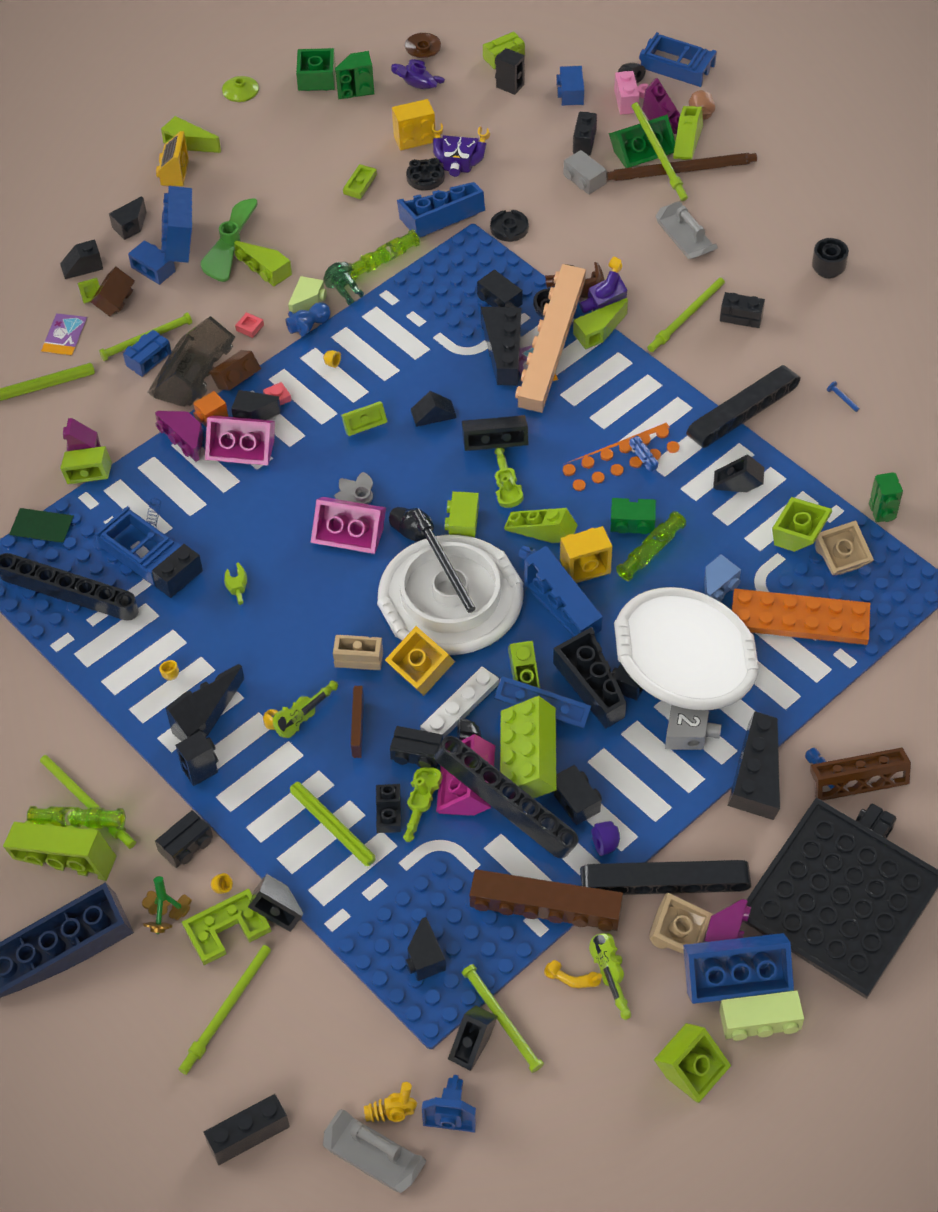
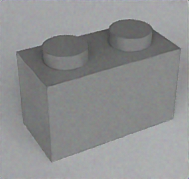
[563,150,607,194]

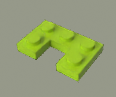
[182,888,272,965]

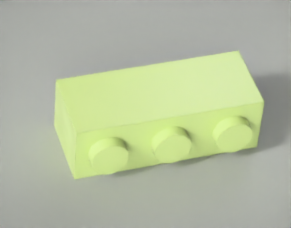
[719,990,804,1041]

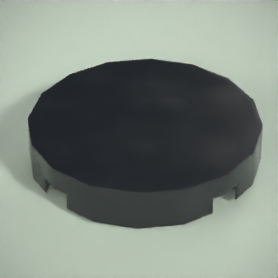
[490,210,529,242]

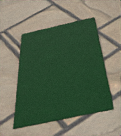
[9,508,74,543]

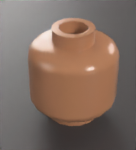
[689,90,715,120]

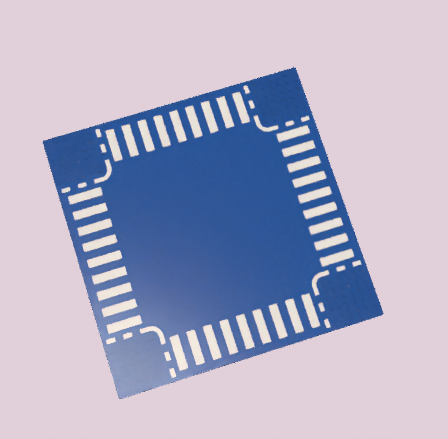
[0,224,938,1049]

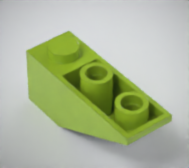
[673,106,703,160]
[161,116,221,153]
[234,241,292,286]
[573,298,628,350]
[504,508,578,543]
[508,641,540,688]

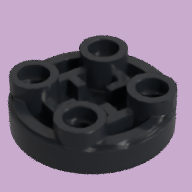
[406,158,444,190]

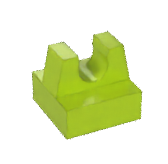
[77,278,100,303]

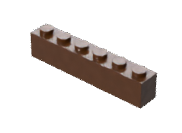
[469,869,623,931]

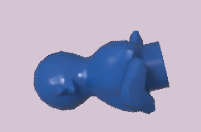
[285,302,331,337]

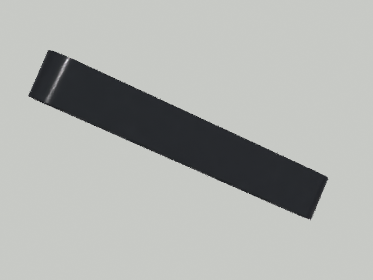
[686,365,801,448]
[0,553,139,621]
[434,736,578,858]
[580,860,752,895]

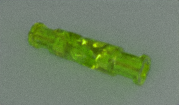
[346,229,420,280]
[616,511,686,581]
[27,806,126,830]

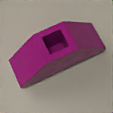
[642,78,680,135]
[155,411,203,462]

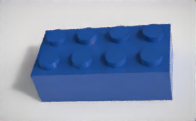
[161,186,192,263]
[683,933,794,1004]

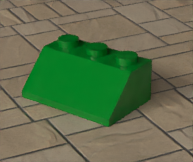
[609,115,675,168]

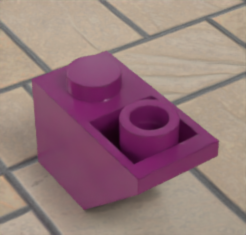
[63,418,101,451]
[704,899,751,942]

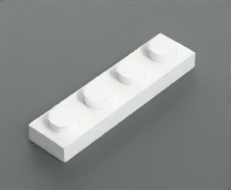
[420,667,500,739]

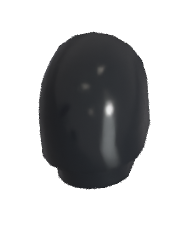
[618,62,646,83]
[457,718,482,741]

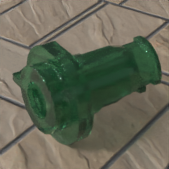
[323,262,364,305]

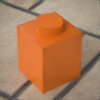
[193,391,228,428]

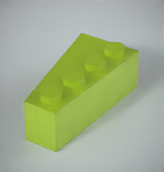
[3,821,117,881]

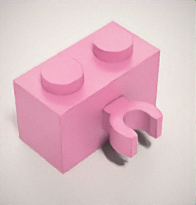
[614,71,648,115]

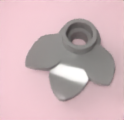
[334,472,373,504]

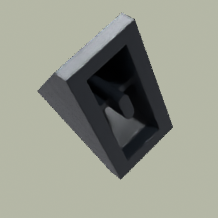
[411,391,457,427]

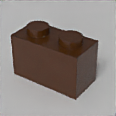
[90,266,135,317]
[209,350,261,390]

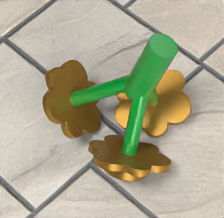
[142,876,192,934]

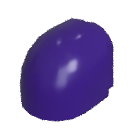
[591,821,620,856]

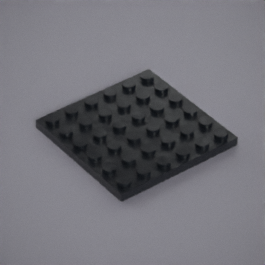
[743,798,938,999]

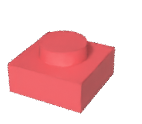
[235,312,264,338]
[263,382,292,406]

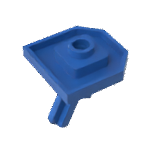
[422,1075,476,1132]

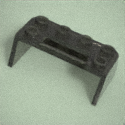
[147,316,235,407]

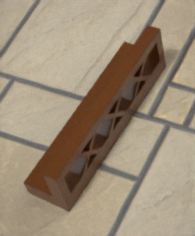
[810,747,911,801]

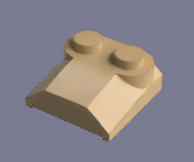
[815,521,874,575]
[649,893,713,954]

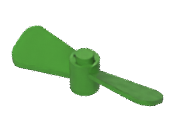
[201,198,258,282]

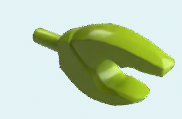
[224,562,247,605]

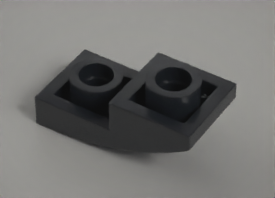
[376,784,401,833]

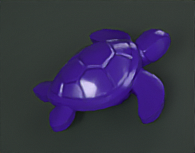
[391,59,445,89]

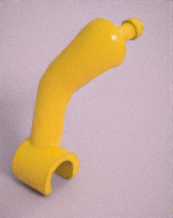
[544,960,602,988]

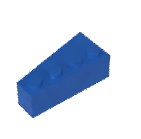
[397,182,485,239]
[525,546,603,636]

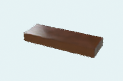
[351,686,364,758]

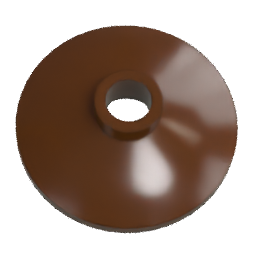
[405,33,441,58]

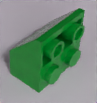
[335,51,375,100]

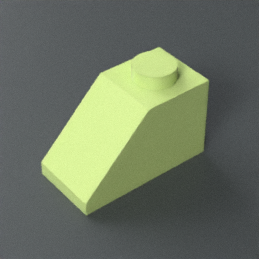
[288,276,327,314]

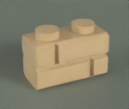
[333,635,383,670]

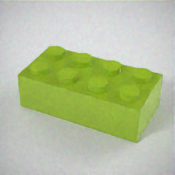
[500,696,556,798]

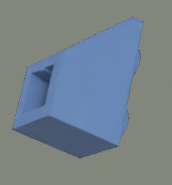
[704,554,741,602]

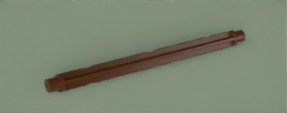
[606,153,757,181]

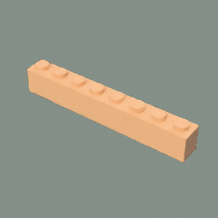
[515,264,586,413]

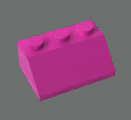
[205,416,275,465]
[311,497,386,554]
[436,734,495,816]

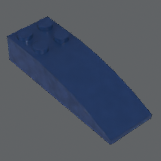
[0,882,134,998]

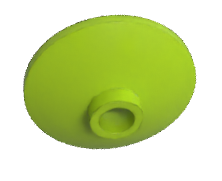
[222,76,259,102]

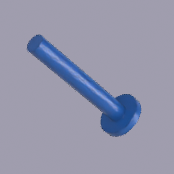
[827,381,860,412]

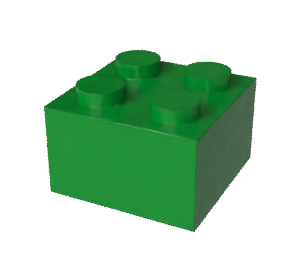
[296,48,336,91]

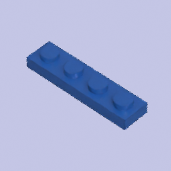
[494,676,591,729]

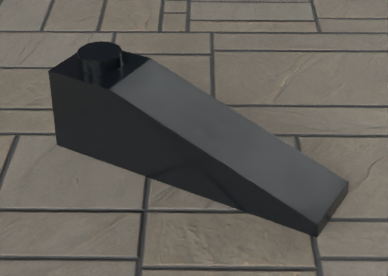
[165,664,244,741]

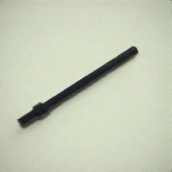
[413,509,475,613]

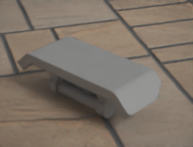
[656,201,718,259]
[323,1109,426,1193]

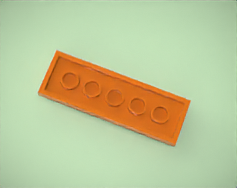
[563,423,680,491]
[732,588,870,645]

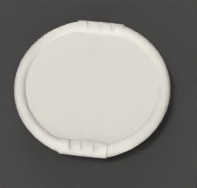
[377,535,524,655]
[614,587,760,710]

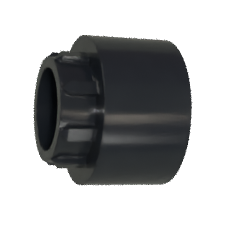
[812,238,849,279]

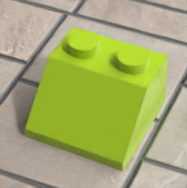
[772,497,832,552]
[654,1023,731,1103]

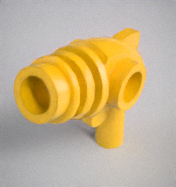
[364,1082,417,1122]

